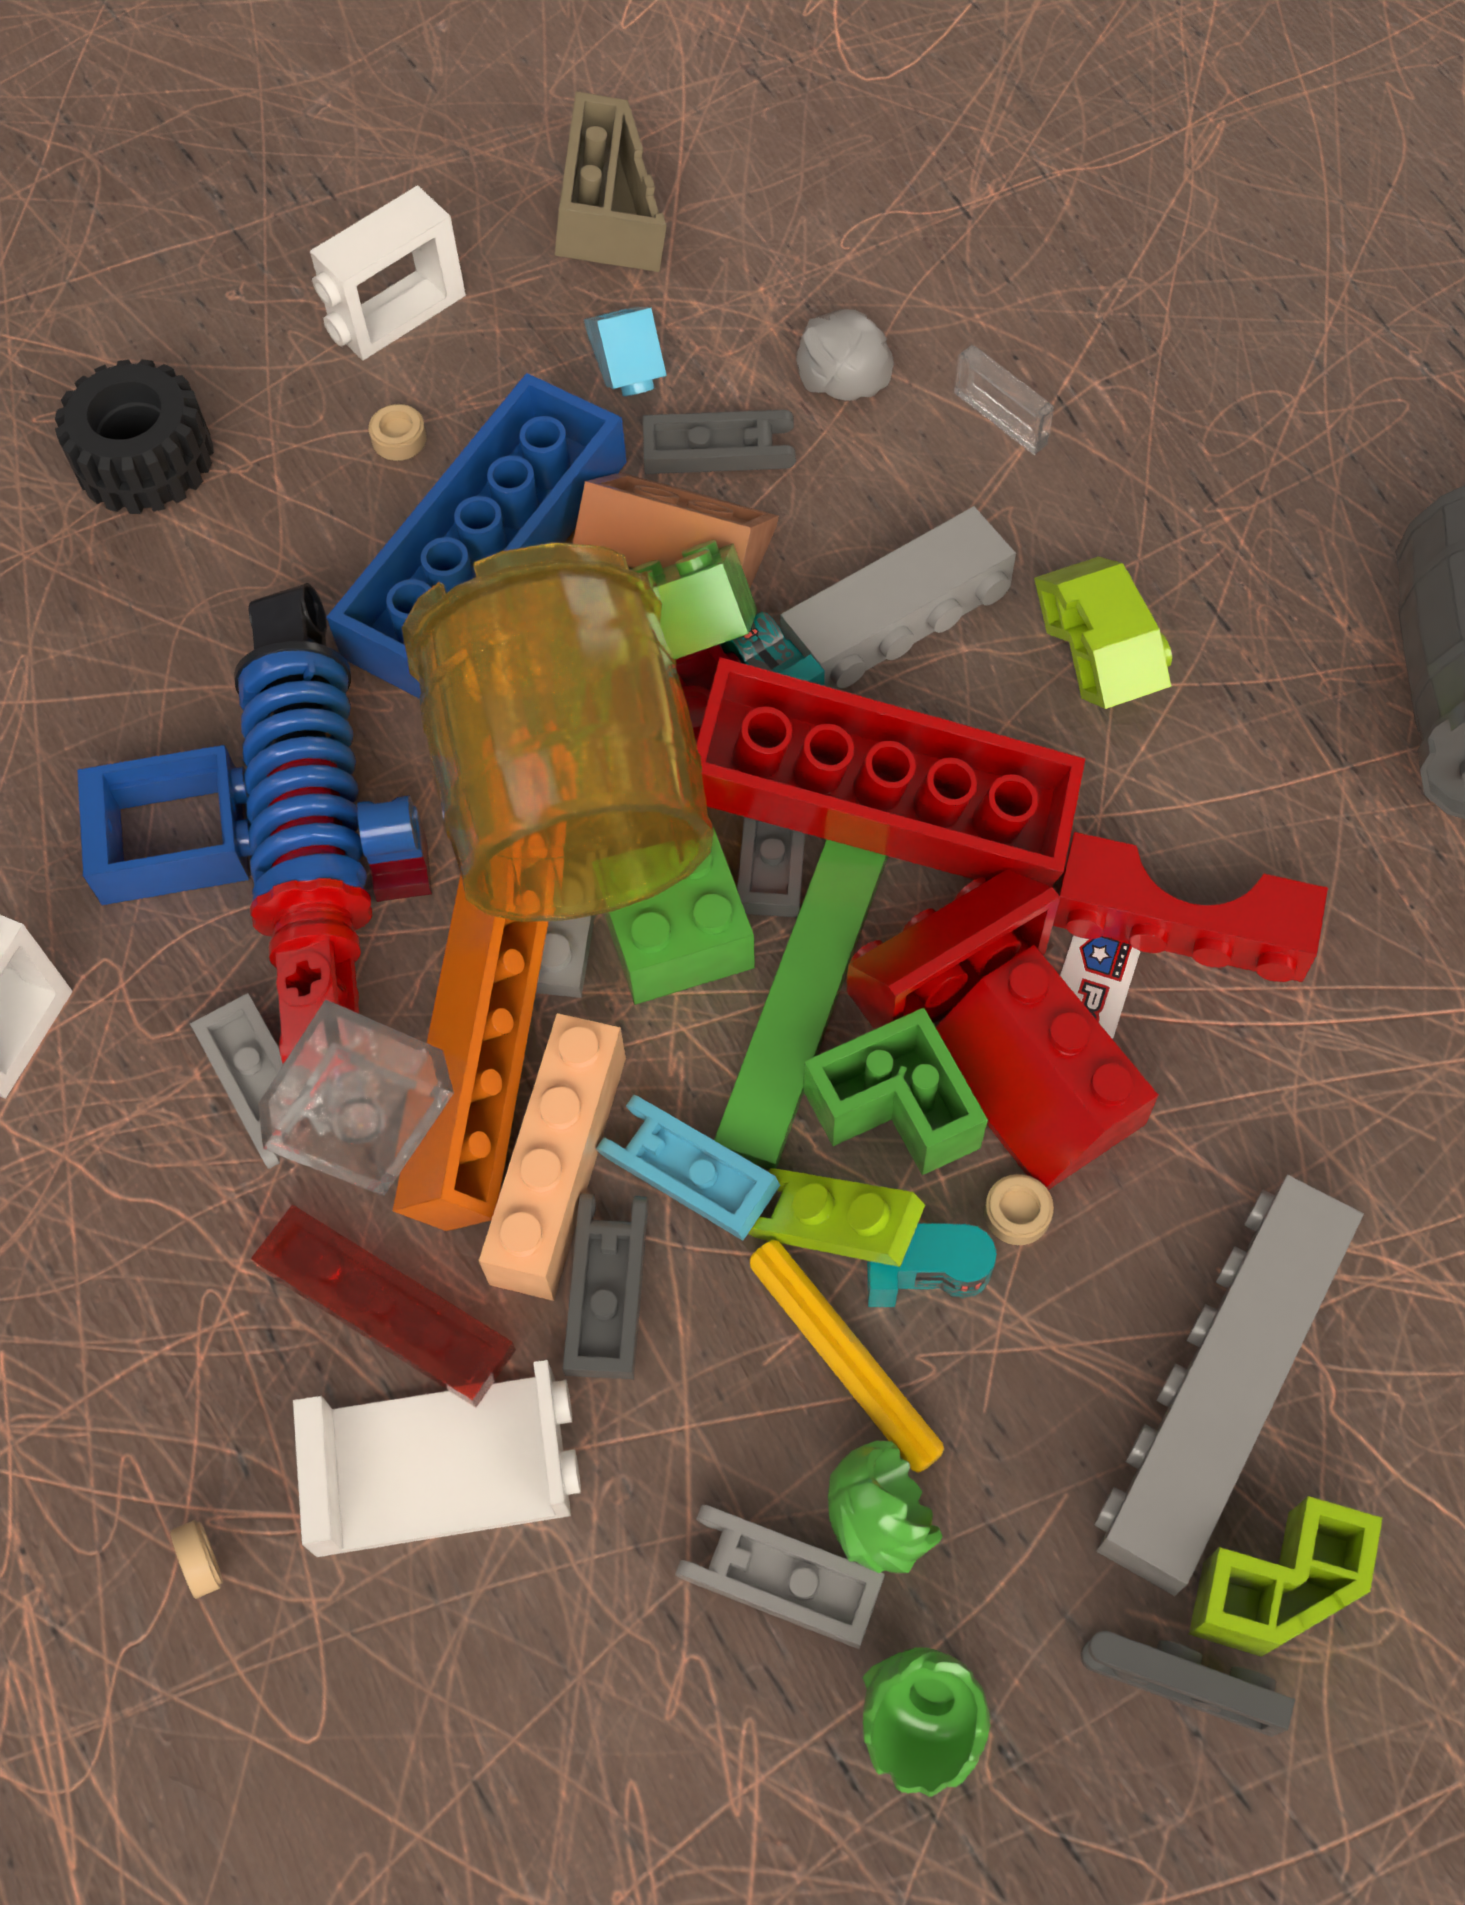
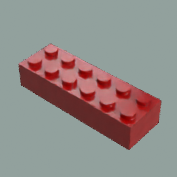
[681,657,1086,887]

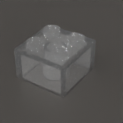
[258,999,454,1196]

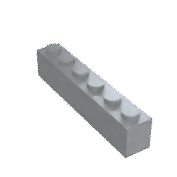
[1094,1174,1364,1596]

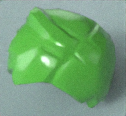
[828,1441,943,1573]
[862,1647,990,1797]

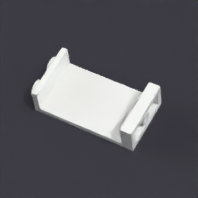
[293,1360,581,1557]

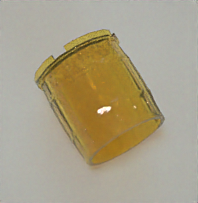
[402,543,714,922]

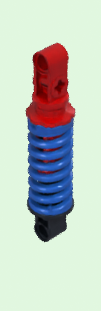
[234,583,373,1086]

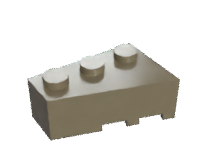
[555,91,667,272]

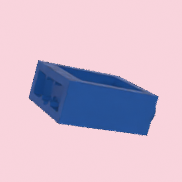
[77,745,253,905]

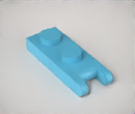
[596,1095,780,1240]

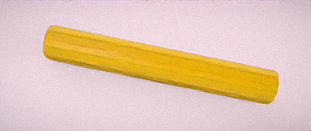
[749,1240,944,1473]

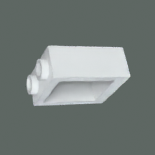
[310,185,466,361]
[0,915,73,1099]

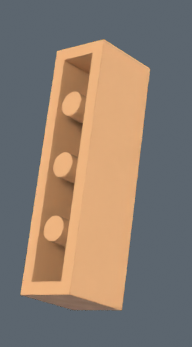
[479,1013,626,1301]

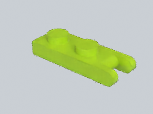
[748,1168,925,1267]

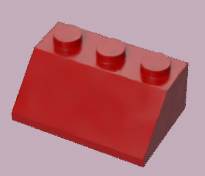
[846,869,1060,1029]
[935,945,1159,1190]

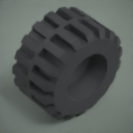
[55,359,214,514]

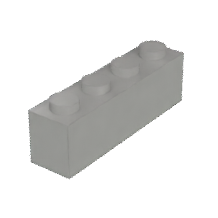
[780,506,1016,689]

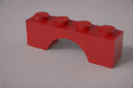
[1053,832,1328,982]

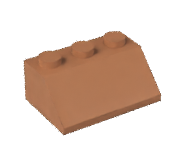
[571,472,779,588]

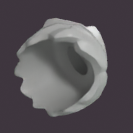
[796,309,894,401]

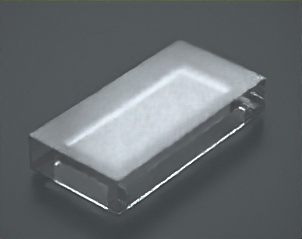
[954,345,1054,455]

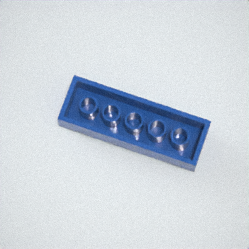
[327,373,627,707]

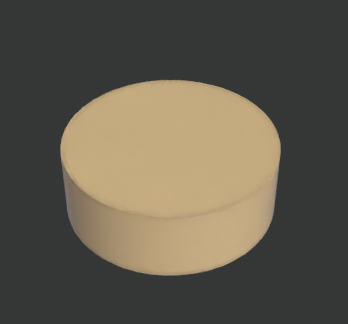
[368,404,427,461]
[984,1174,1054,1245]
[170,1520,223,1599]

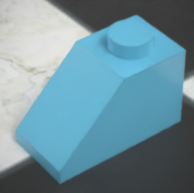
[583,307,667,396]

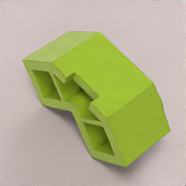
[1034,556,1172,709]
[1189,1496,1383,1657]

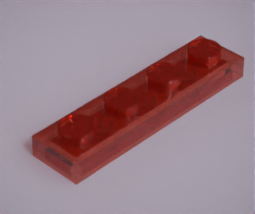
[251,1204,516,1408]

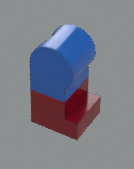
[357,795,432,902]

